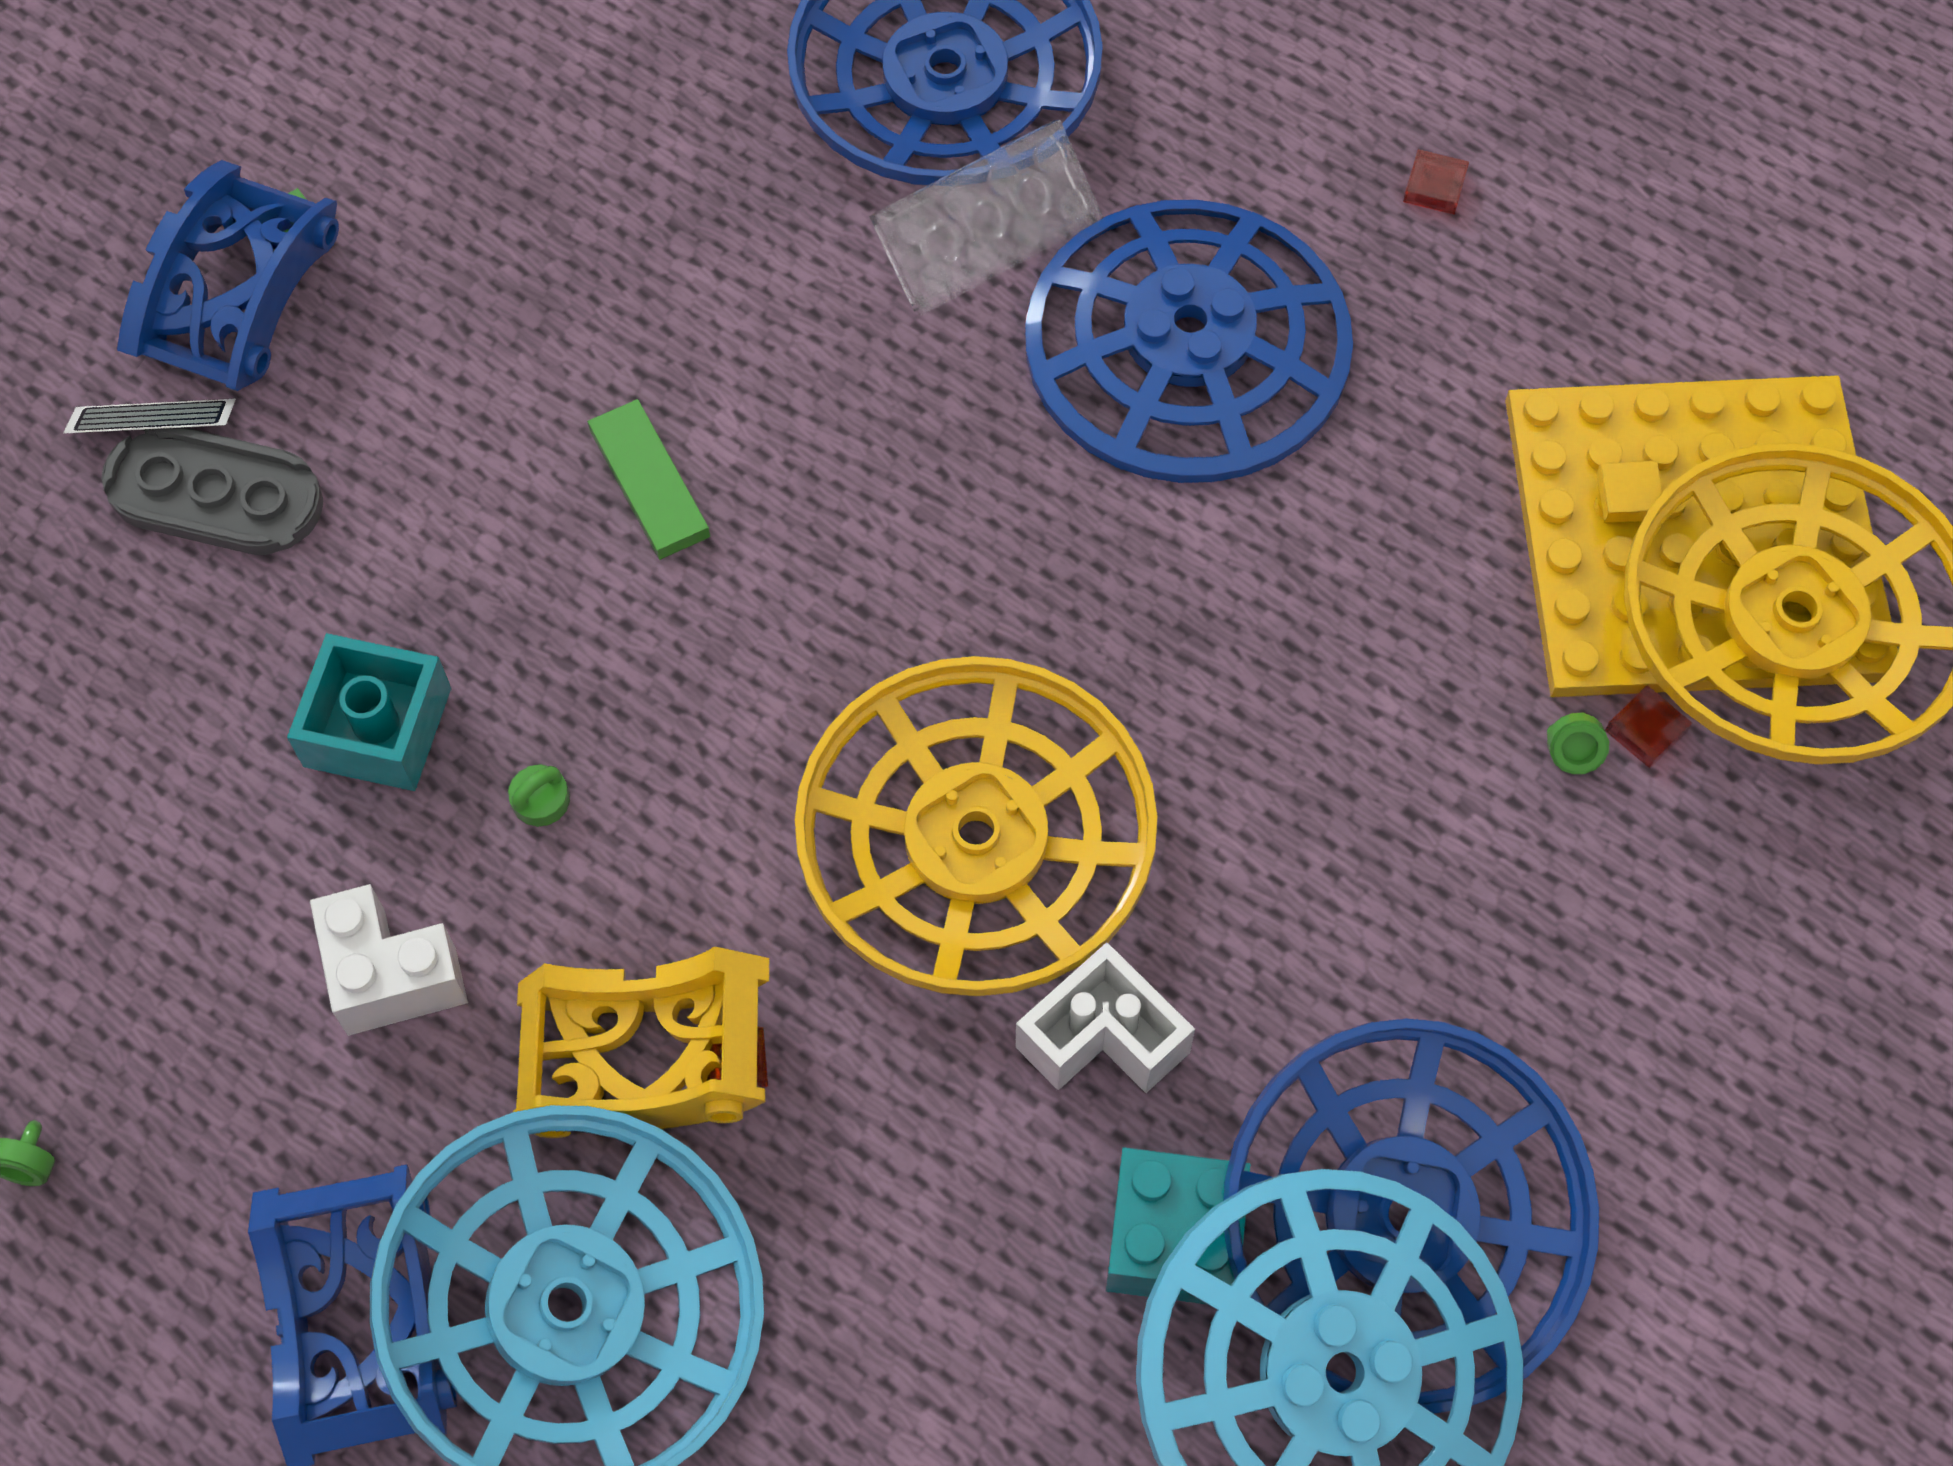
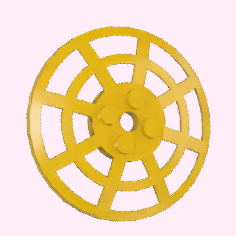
[1624,443,1953,764]
[795,656,1158,996]

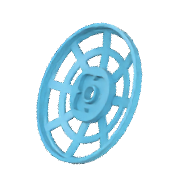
[370,1105,764,1466]
[1136,1169,1523,1466]

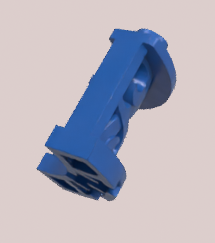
[117,160,339,391]
[248,1164,457,1466]

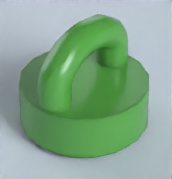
[1547,713,1609,774]
[508,764,570,827]
[0,1120,55,1186]

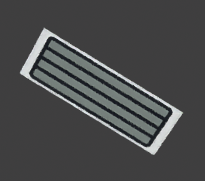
[63,399,236,434]

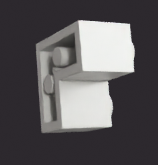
[310,884,468,1036]
[1016,942,1195,1093]

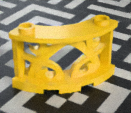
[513,946,769,1138]

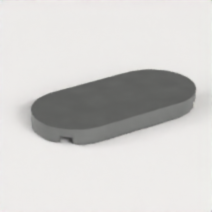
[102,427,323,555]

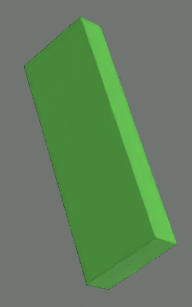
[587,399,710,560]

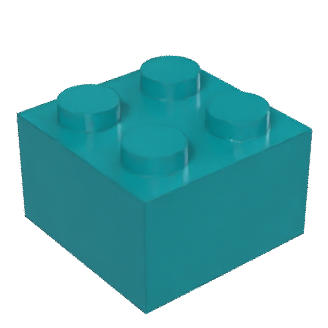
[287,633,452,791]
[1106,1147,1251,1305]

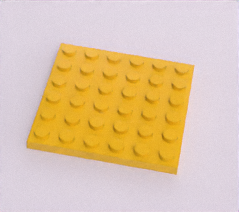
[1505,375,1898,697]

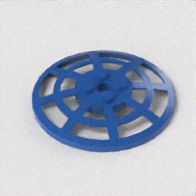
[787,0,1103,187]
[1025,199,1353,483]
[1223,1018,1599,1414]

